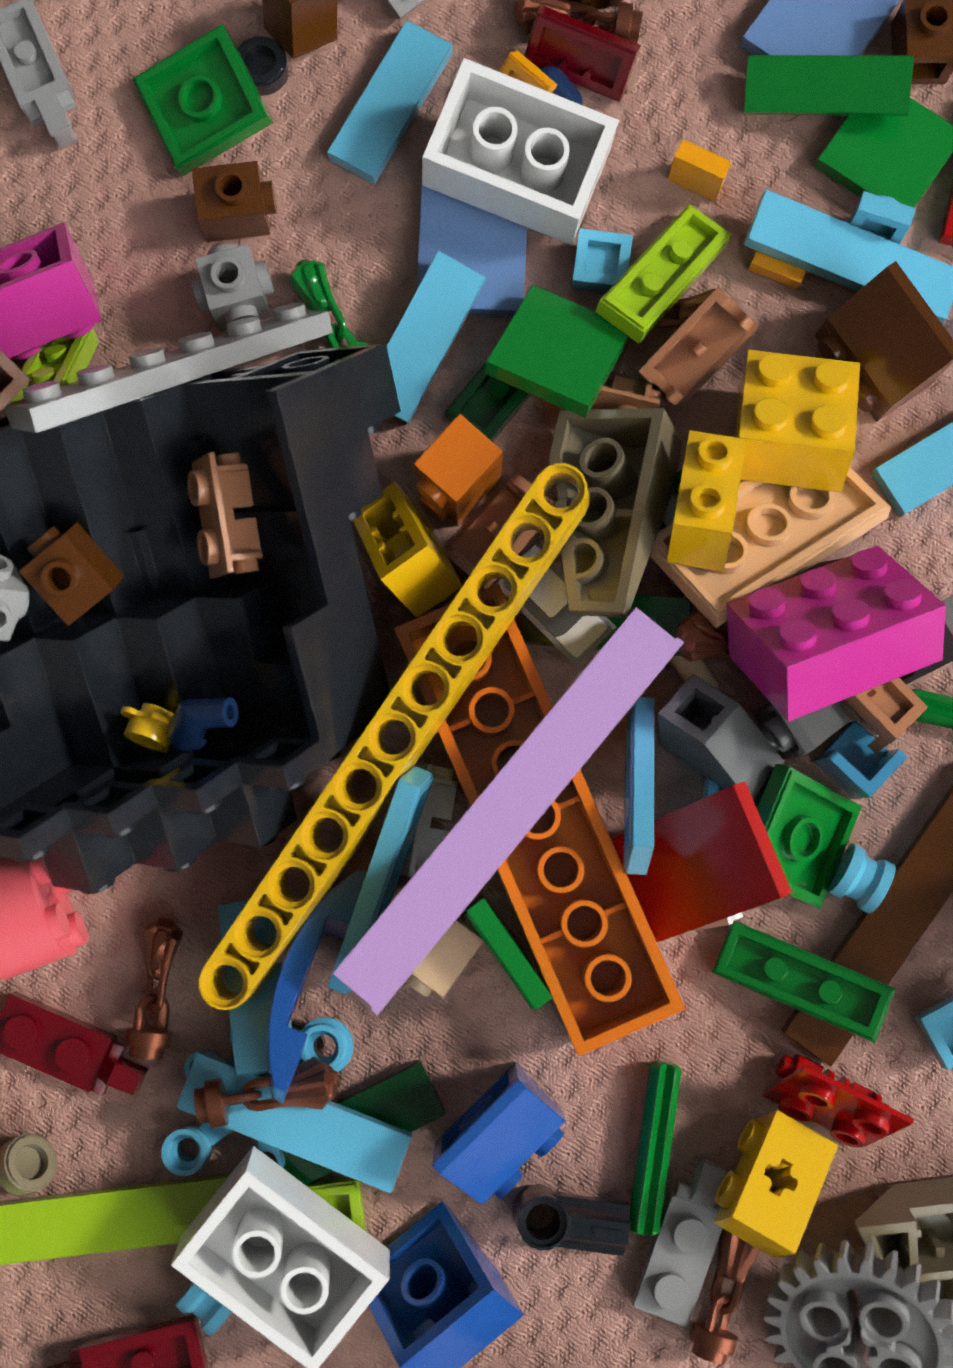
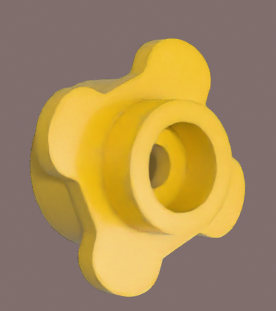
[120,703,173,752]

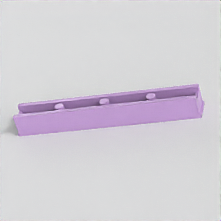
[333,607,684,1015]

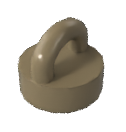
[0,1134,57,1196]

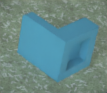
[813,720,908,799]

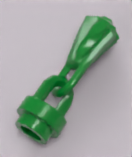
[289,259,368,348]

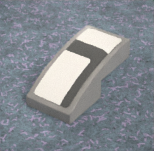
[494,544,617,667]

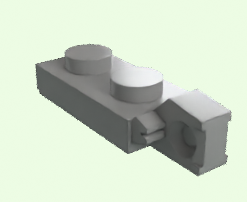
[0,0,78,149]
[631,1156,726,1328]

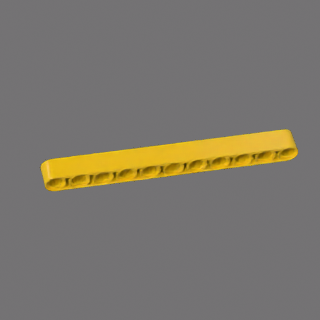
[199,463,589,1010]

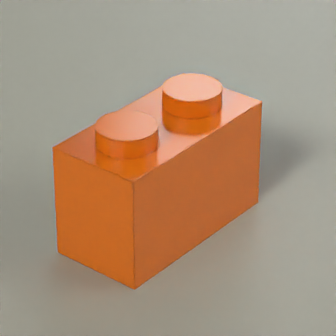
[414,414,503,526]

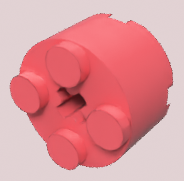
[0,856,88,980]

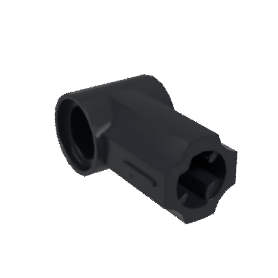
[512,1184,631,1256]

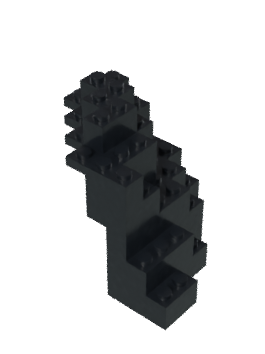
[0,343,401,894]

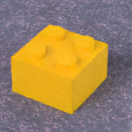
[734,350,860,492]

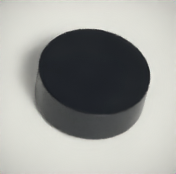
[238,36,289,96]

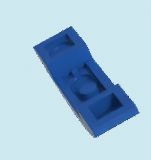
[267,869,367,1103]

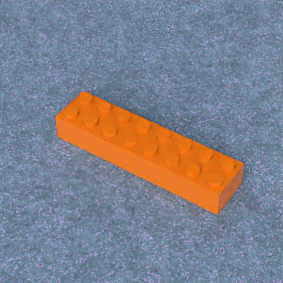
[394,583,686,1057]

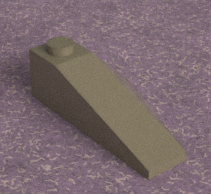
[549,408,682,617]

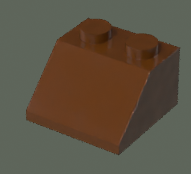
[815,261,953,422]

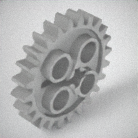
[764,1240,953,1368]

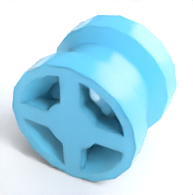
[827,843,896,914]
[175,1282,232,1337]

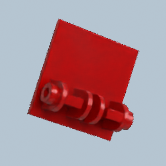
[763,1054,914,1147]

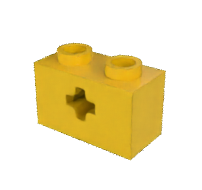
[666,430,747,572]
[353,482,463,618]
[713,1110,839,1258]

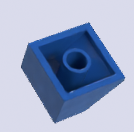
[432,1062,566,1205]
[369,1201,524,1368]

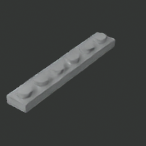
[5,302,333,433]

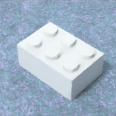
[422,58,619,245]
[171,1146,390,1368]

